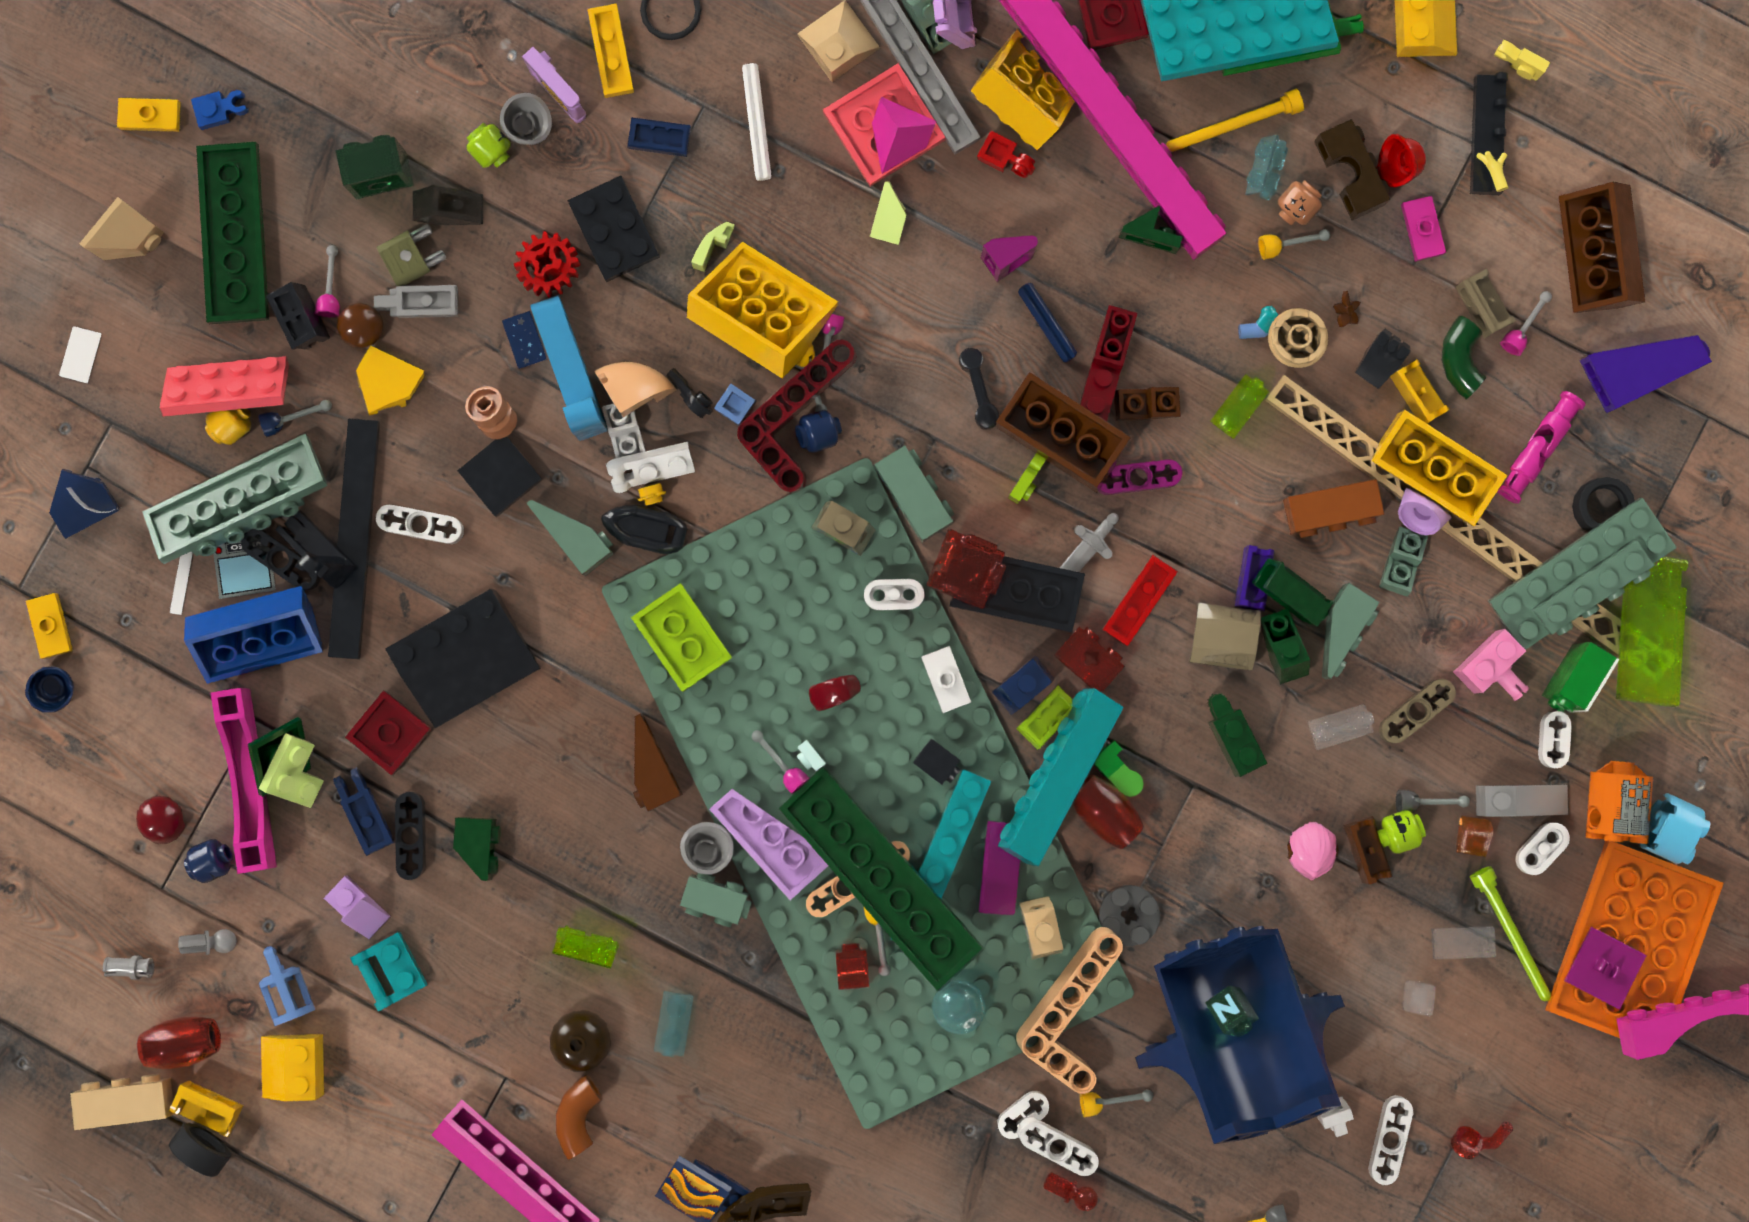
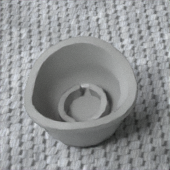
[500,93,552,145]
[680,822,734,875]

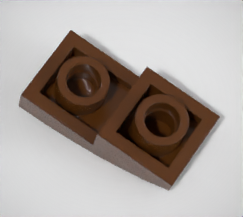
[1115,387,1181,421]

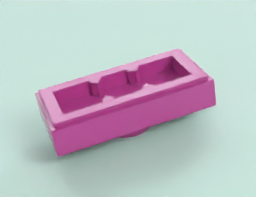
[1401,196,1446,262]

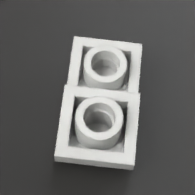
[602,403,646,458]

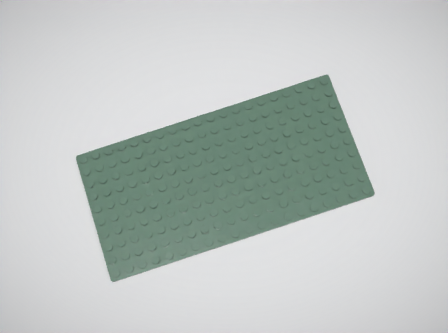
[602,458,1134,1129]

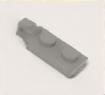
[374,285,458,318]

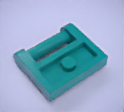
[350,932,428,1012]

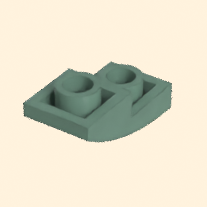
[1379,526,1428,597]

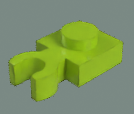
[1008,453,1046,504]

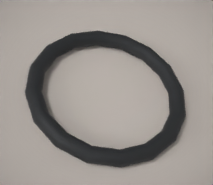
[640,0,701,40]

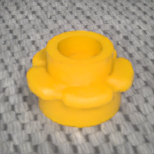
[637,483,666,506]

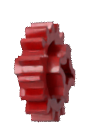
[514,231,580,298]

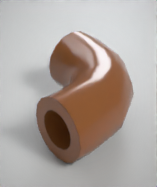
[556,1075,603,1160]

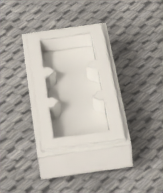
[921,646,971,713]

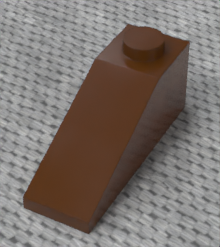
[633,714,683,811]

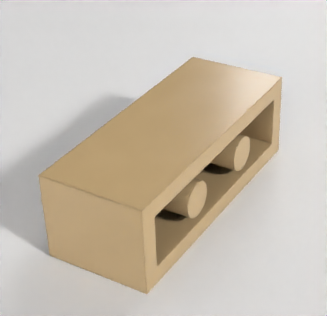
[70,1074,174,1130]

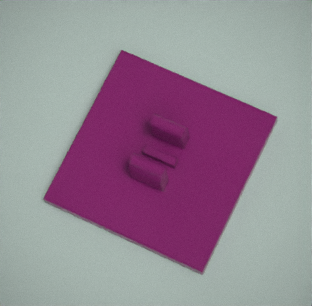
[1564,927,1647,1010]

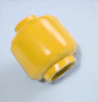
[205,408,251,445]

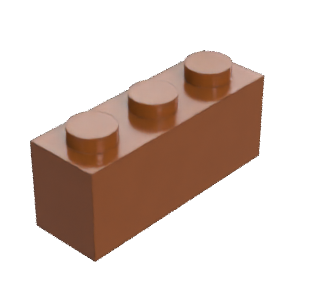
[1283,479,1384,538]

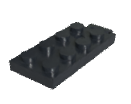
[931,548,1085,633]

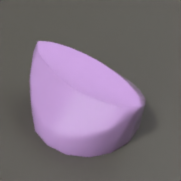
[1398,488,1452,535]

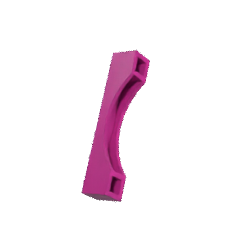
[211,688,277,874]
[1616,984,1749,1060]

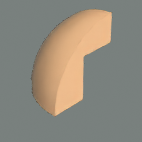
[594,362,677,417]

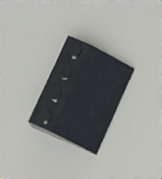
[385,589,541,728]

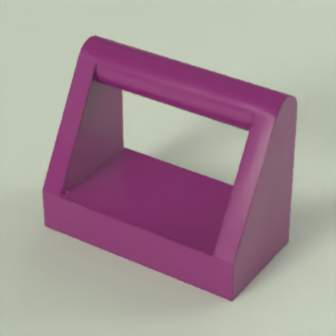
[980,235,1038,282]

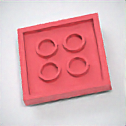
[823,63,946,187]

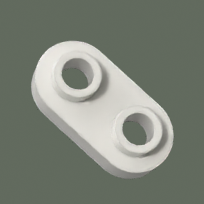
[864,579,924,610]
[1516,822,1570,875]

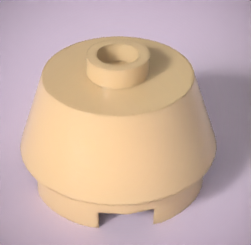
[1268,308,1328,368]

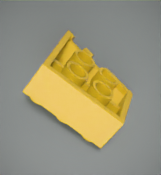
[971,29,1075,150]

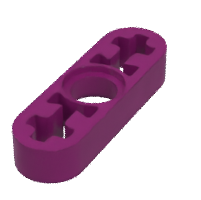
[1099,460,1182,495]

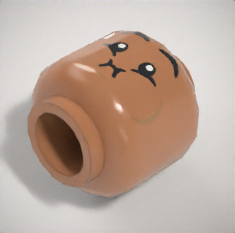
[1277,180,1322,225]

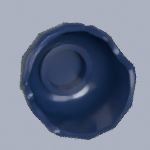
[25,667,74,712]

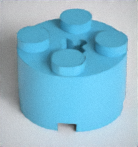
[1640,793,1710,864]

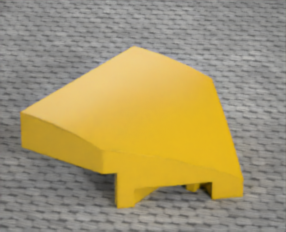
[356,345,424,416]

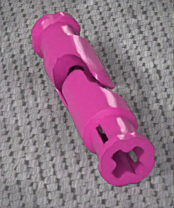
[1497,391,1586,504]

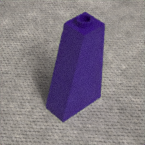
[1579,335,1712,413]

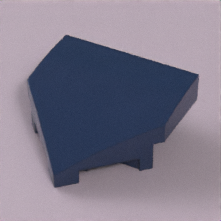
[49,469,120,539]

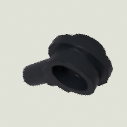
[666,368,713,418]

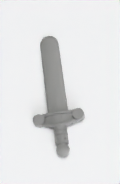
[1060,513,1119,572]

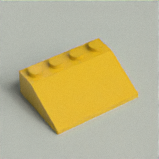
[687,242,838,379]

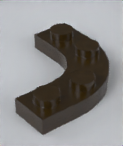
[717,1183,812,1222]

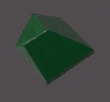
[247,717,311,797]

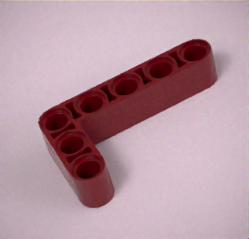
[737,339,857,493]

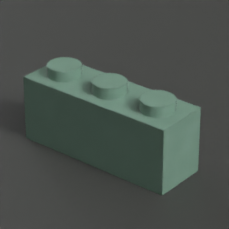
[874,445,955,543]

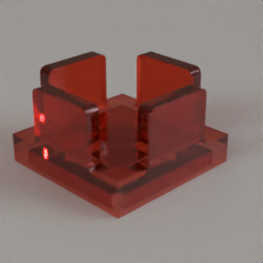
[926,529,1006,609]

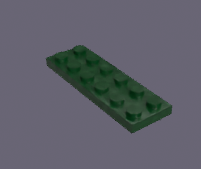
[196,142,269,325]

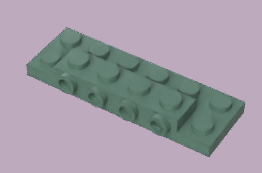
[142,434,328,564]
[1488,498,1677,650]

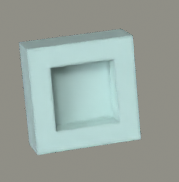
[797,740,826,771]

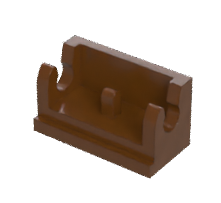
[1343,816,1392,885]

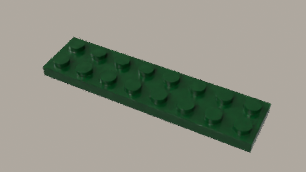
[779,767,985,991]

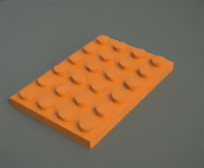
[1545,841,1724,1038]

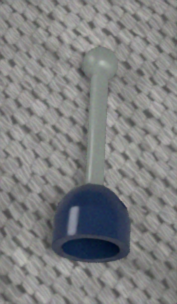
[258,400,332,438]

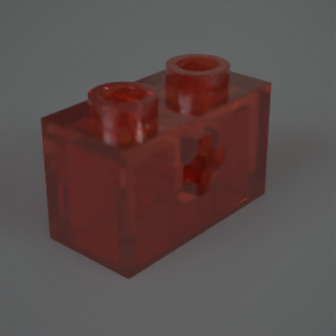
[1053,627,1125,693]

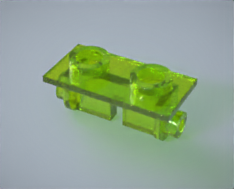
[1210,374,1269,439]
[552,925,619,969]

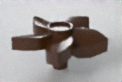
[1333,291,1361,327]

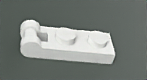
[606,442,695,493]

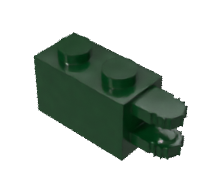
[1207,693,1268,777]

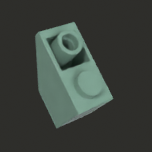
[901,0,951,54]

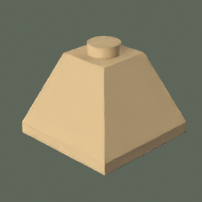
[797,0,880,82]
[79,197,164,260]

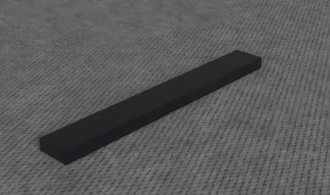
[328,419,380,659]

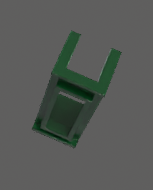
[1252,558,1334,627]

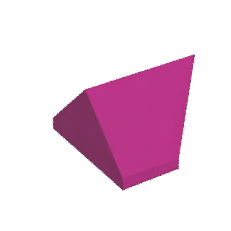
[872,97,936,174]

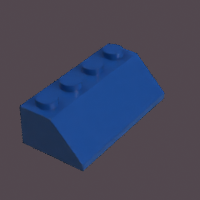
[184,586,323,684]

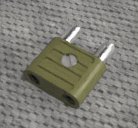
[376,224,446,286]

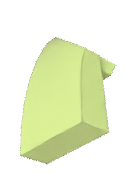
[870,181,907,245]
[691,222,735,272]

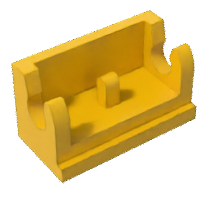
[1390,359,1450,424]
[169,1081,244,1137]

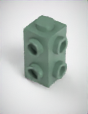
[680,873,752,927]

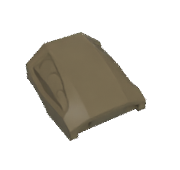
[1189,603,1261,671]

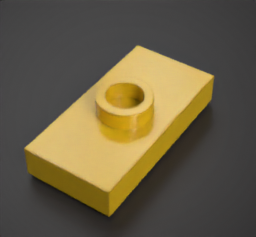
[117,98,181,132]
[26,593,73,659]

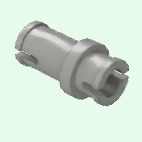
[103,955,155,980]

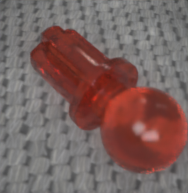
[1043,1172,1098,1211]

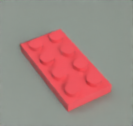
[159,356,289,417]

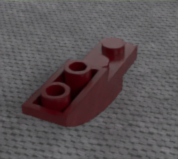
[1080,305,1138,422]

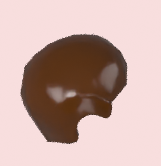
[337,303,384,348]

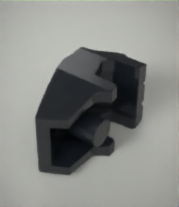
[1355,329,1410,389]

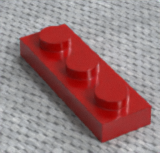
[1102,555,1178,647]

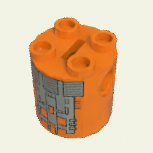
[1585,761,1653,844]

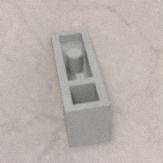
[1476,785,1568,817]

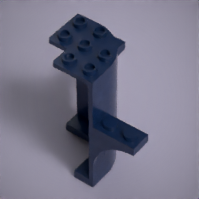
[1135,926,1345,1144]

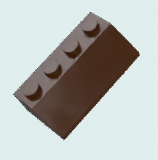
[1559,181,1645,313]
[996,372,1131,493]

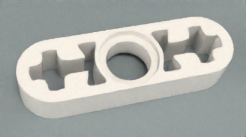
[376,505,464,544]
[1368,1095,1413,1185]
[1017,1117,1099,1176]

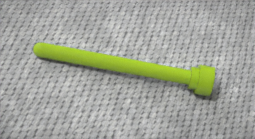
[1470,866,1551,1002]

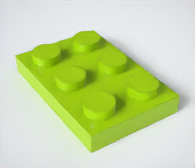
[631,583,732,692]

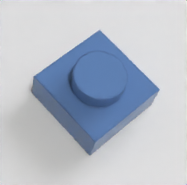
[714,384,756,426]

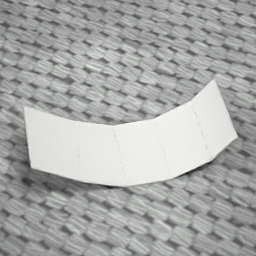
[66,487,122,513]

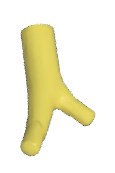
[1476,151,1508,192]

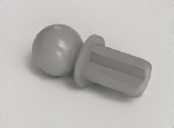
[178,929,237,955]

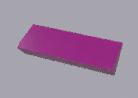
[979,821,1020,915]

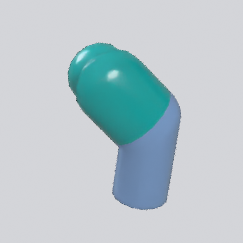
[1238,306,1279,339]

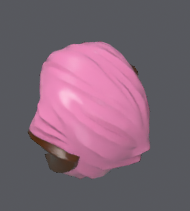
[1287,822,1339,880]

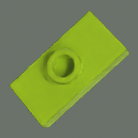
[1016,685,1073,750]

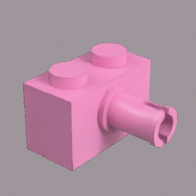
[1453,629,1529,701]

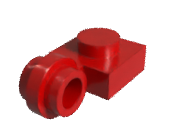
[977,131,1035,178]

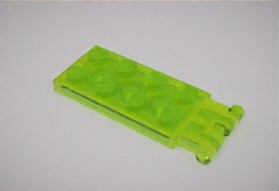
[1616,556,1688,707]

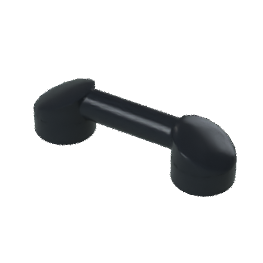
[959,348,999,430]

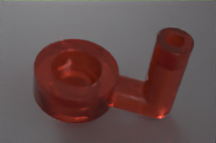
[1451,1121,1513,1159]

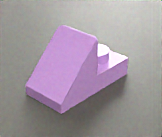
[324,876,391,939]

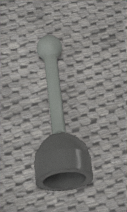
[1396,790,1470,813]

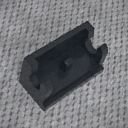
[266,282,330,350]

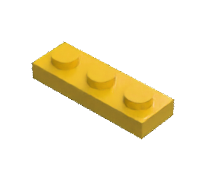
[587,4,634,98]

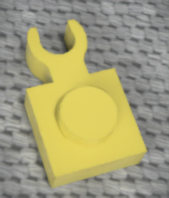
[1494,40,1550,81]

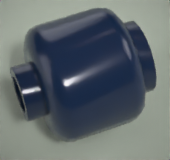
[795,410,842,452]
[184,839,233,883]

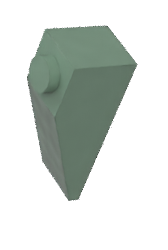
[526,500,614,576]

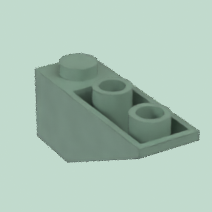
[1322,583,1380,680]

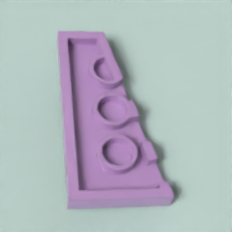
[709,789,828,900]

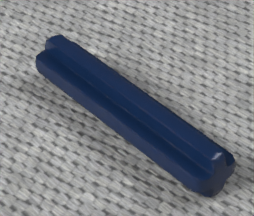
[1018,282,1077,363]

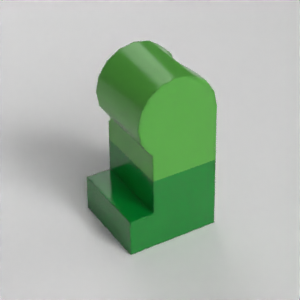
[1093,740,1144,797]

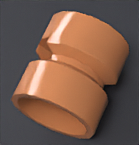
[465,386,517,439]

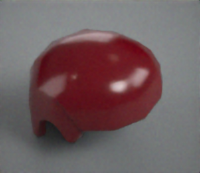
[136,795,185,844]

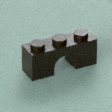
[1314,119,1390,221]

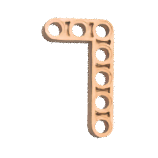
[1016,927,1123,1094]

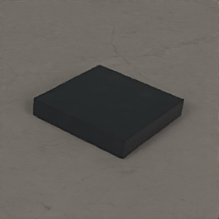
[457,436,543,518]

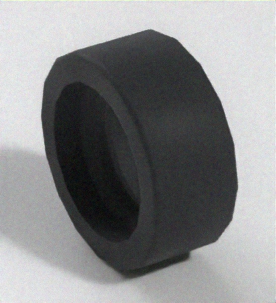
[1572,477,1635,532]
[169,1123,231,1177]

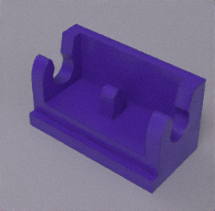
[1234,545,1275,612]

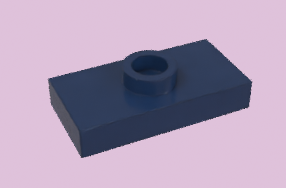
[627,117,691,157]

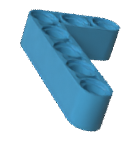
[530,295,608,441]

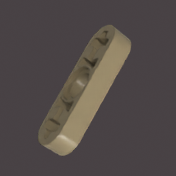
[1379,679,1456,744]

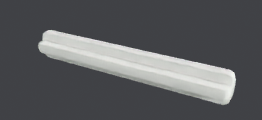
[742,63,771,181]

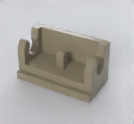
[1455,269,1516,339]

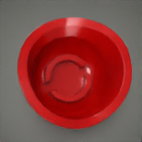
[1378,134,1426,187]

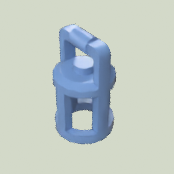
[258,946,316,1026]

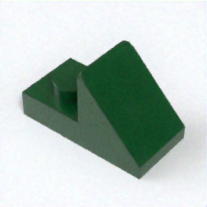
[1119,206,1183,254]

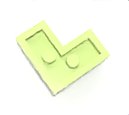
[259,733,324,808]

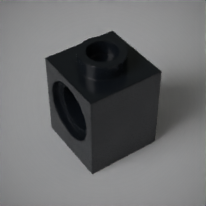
[912,738,961,785]

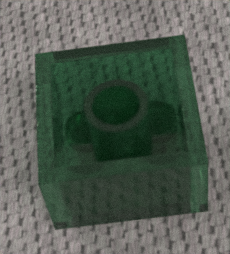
[335,135,414,200]

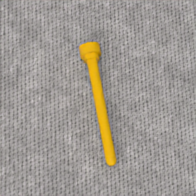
[1166,88,1304,152]

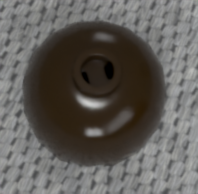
[550,1010,611,1072]

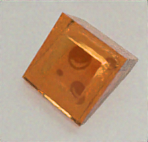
[1456,816,1494,857]

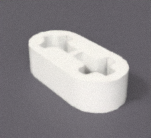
[1538,711,1571,768]
[997,1091,1049,1139]

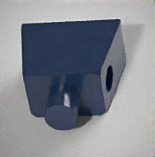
[992,656,1055,715]

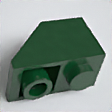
[1260,609,1310,685]
[453,817,501,881]

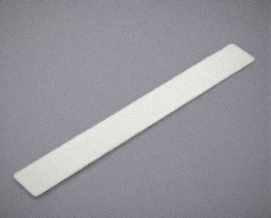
[170,552,193,615]

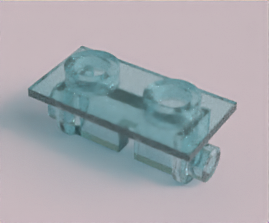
[1245,135,1288,200]
[654,991,694,1057]

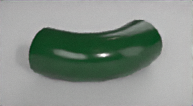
[1441,316,1486,400]

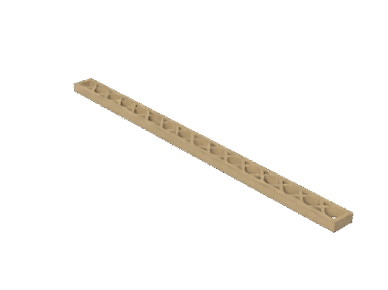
[1265,375,1674,683]

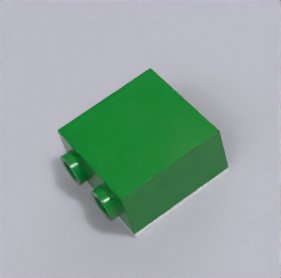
[1542,642,1619,713]

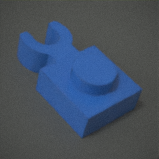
[191,90,249,130]

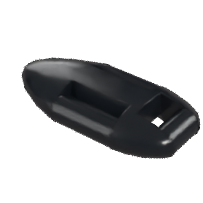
[601,505,688,554]

